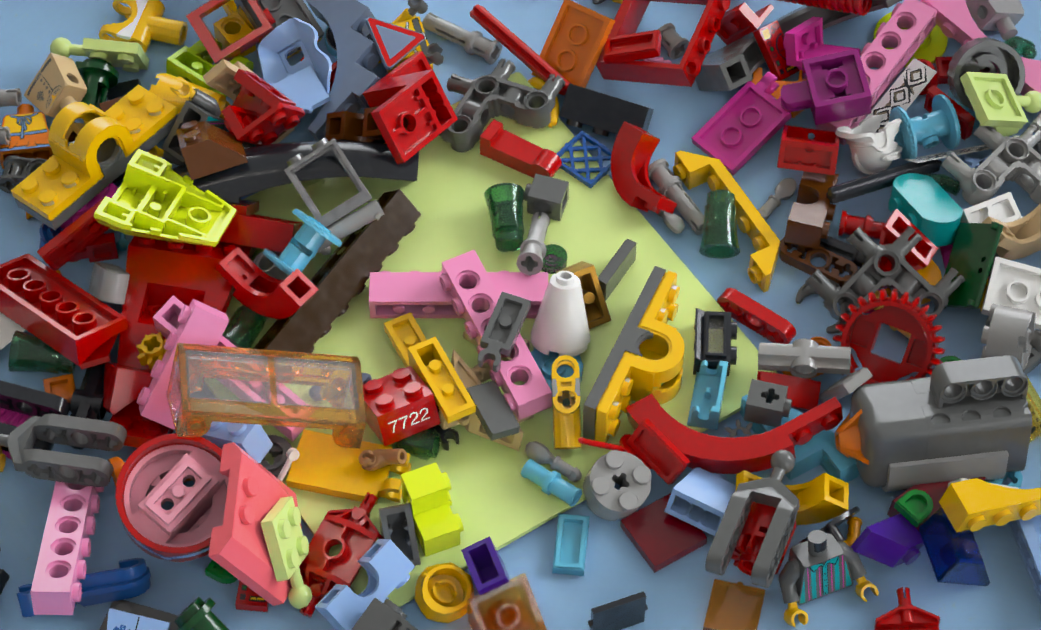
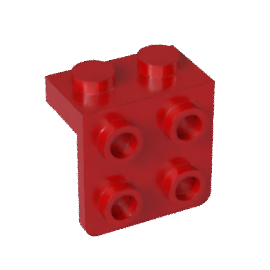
[221,103,306,146]

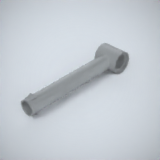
[253,199,385,279]

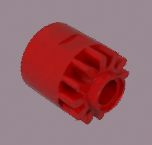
[731,502,797,576]

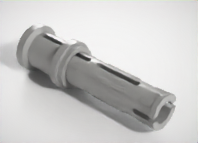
[422,12,502,64]
[648,158,711,235]
[516,212,550,275]

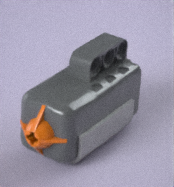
[835,355,1032,492]

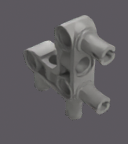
[941,125,1041,206]

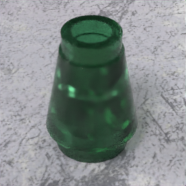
[392,430,440,460]

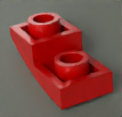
[757,371,821,411]

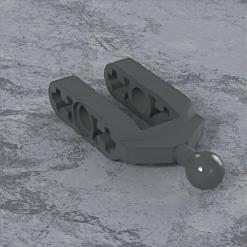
[0,414,127,487]
[705,449,800,588]

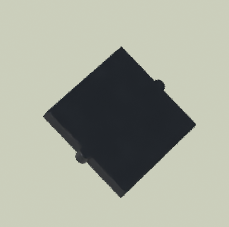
[588,591,648,630]

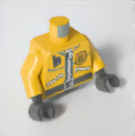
[378,0,443,73]

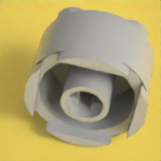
[981,304,1036,370]
[583,450,651,521]

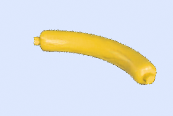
[528,77,559,128]

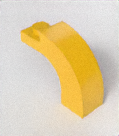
[736,470,849,525]

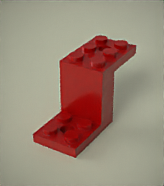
[363,51,458,164]

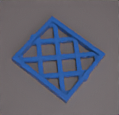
[556,130,612,188]

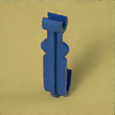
[17,558,151,617]

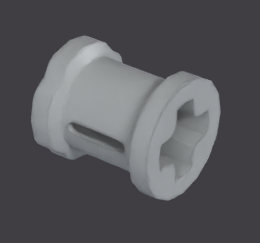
[658,23,689,60]

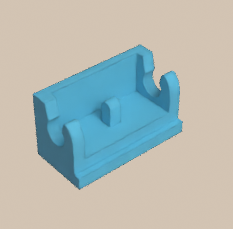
[687,360,728,430]

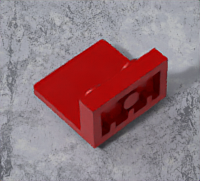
[223,69,296,146]

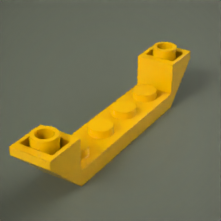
[673,150,780,293]

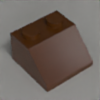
[176,121,248,180]

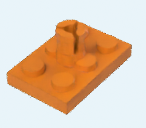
[531,0,615,88]

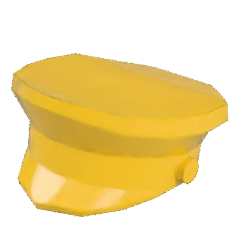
[415,562,475,623]

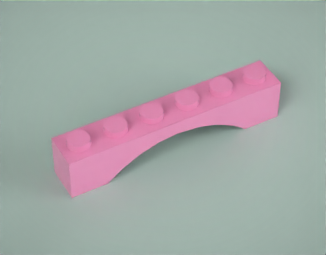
[920,0,1041,96]

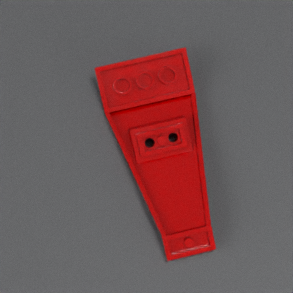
[110,236,257,448]

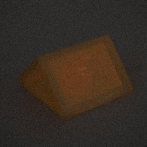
[467,573,547,630]

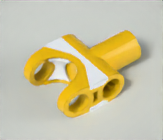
[99,0,188,53]

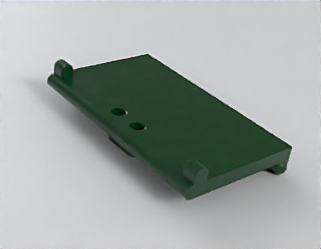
[944,222,1003,309]

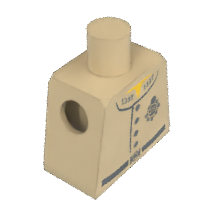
[24,52,87,118]

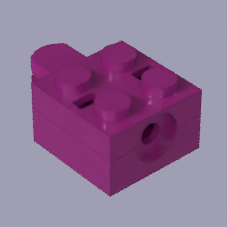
[781,49,872,125]

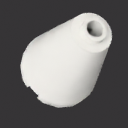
[531,271,591,357]

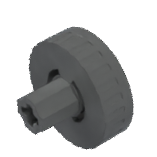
[947,37,1025,111]

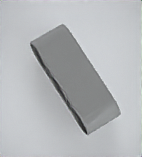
[88,262,130,304]

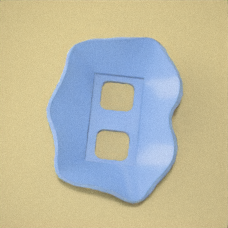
[258,18,332,94]

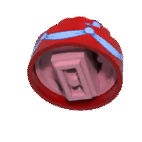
[115,433,229,562]

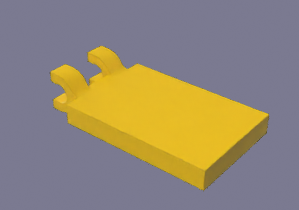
[286,429,412,505]

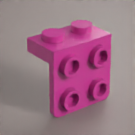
[783,17,861,70]

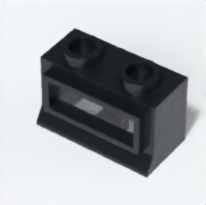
[693,308,737,376]

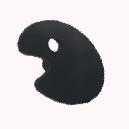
[799,506,860,544]

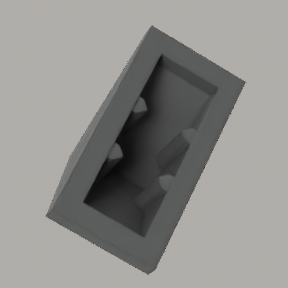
[379,503,421,566]

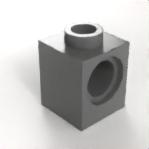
[523,174,569,221]

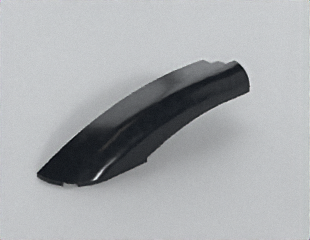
[172,141,419,203]

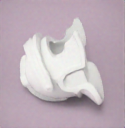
[835,115,902,175]

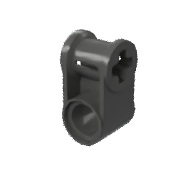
[0,155,47,194]

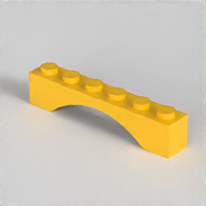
[939,478,1041,533]

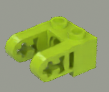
[166,39,254,97]

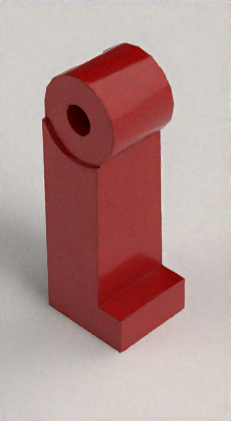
[480,119,562,178]

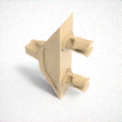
[439,349,534,451]

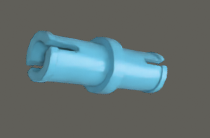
[521,459,582,507]

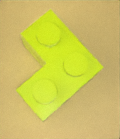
[401,462,464,557]

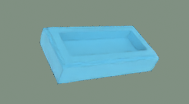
[552,514,590,576]

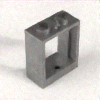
[284,137,372,227]

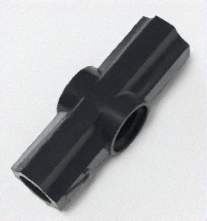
[70,363,106,450]

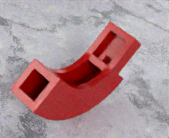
[611,121,677,214]
[215,247,319,319]

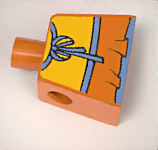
[0,104,53,169]

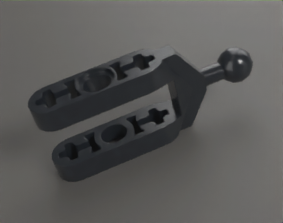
[0,380,70,452]

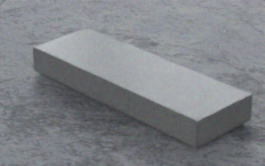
[819,367,873,403]

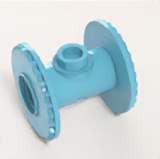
[889,94,961,162]
[263,208,342,283]

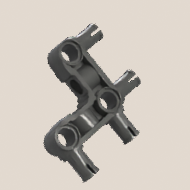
[439,59,565,152]
[805,226,965,321]

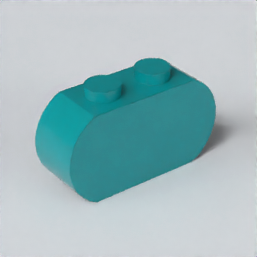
[888,173,963,246]

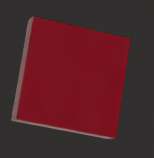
[620,492,707,573]

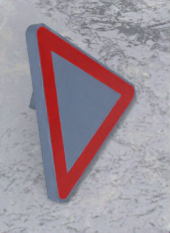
[366,17,425,70]

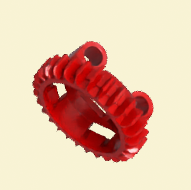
[833,289,945,386]

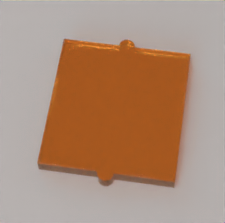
[703,579,766,630]

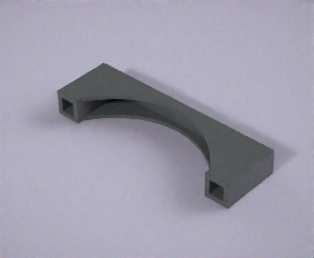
[695,0,902,91]

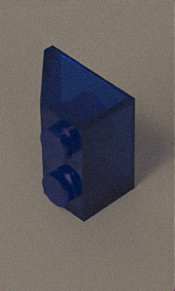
[919,508,990,586]

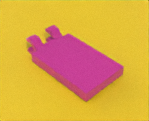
[691,71,792,176]

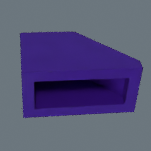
[851,513,927,568]
[461,536,511,595]

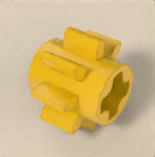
[136,332,167,371]

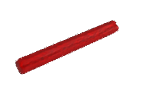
[470,4,571,96]

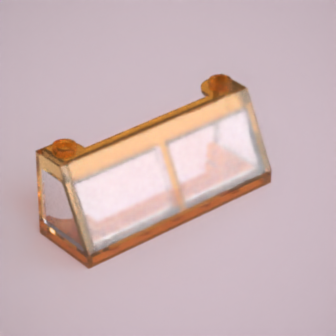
[166,343,366,449]

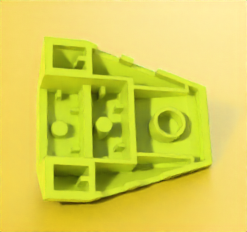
[93,149,237,247]

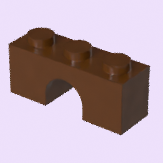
[325,107,409,143]
[784,171,839,250]

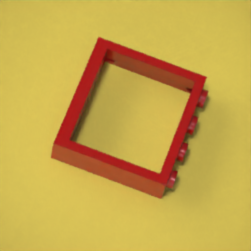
[596,0,731,87]

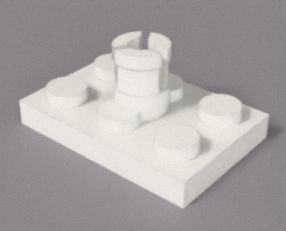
[981,256,1041,330]

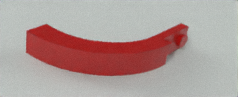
[625,394,843,474]

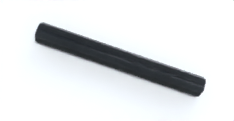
[826,159,942,204]

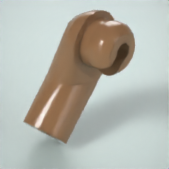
[358,448,407,471]

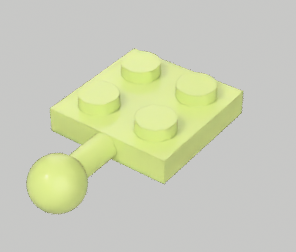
[50,37,149,73]
[960,72,1041,128]
[260,496,312,609]

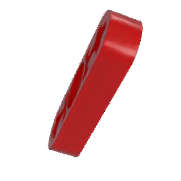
[717,288,796,344]

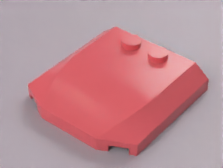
[208,442,302,606]

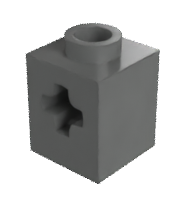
[744,379,792,427]

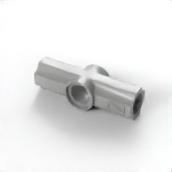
[758,339,851,378]

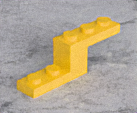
[384,312,476,424]

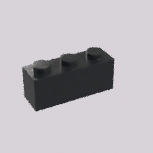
[559,83,654,137]

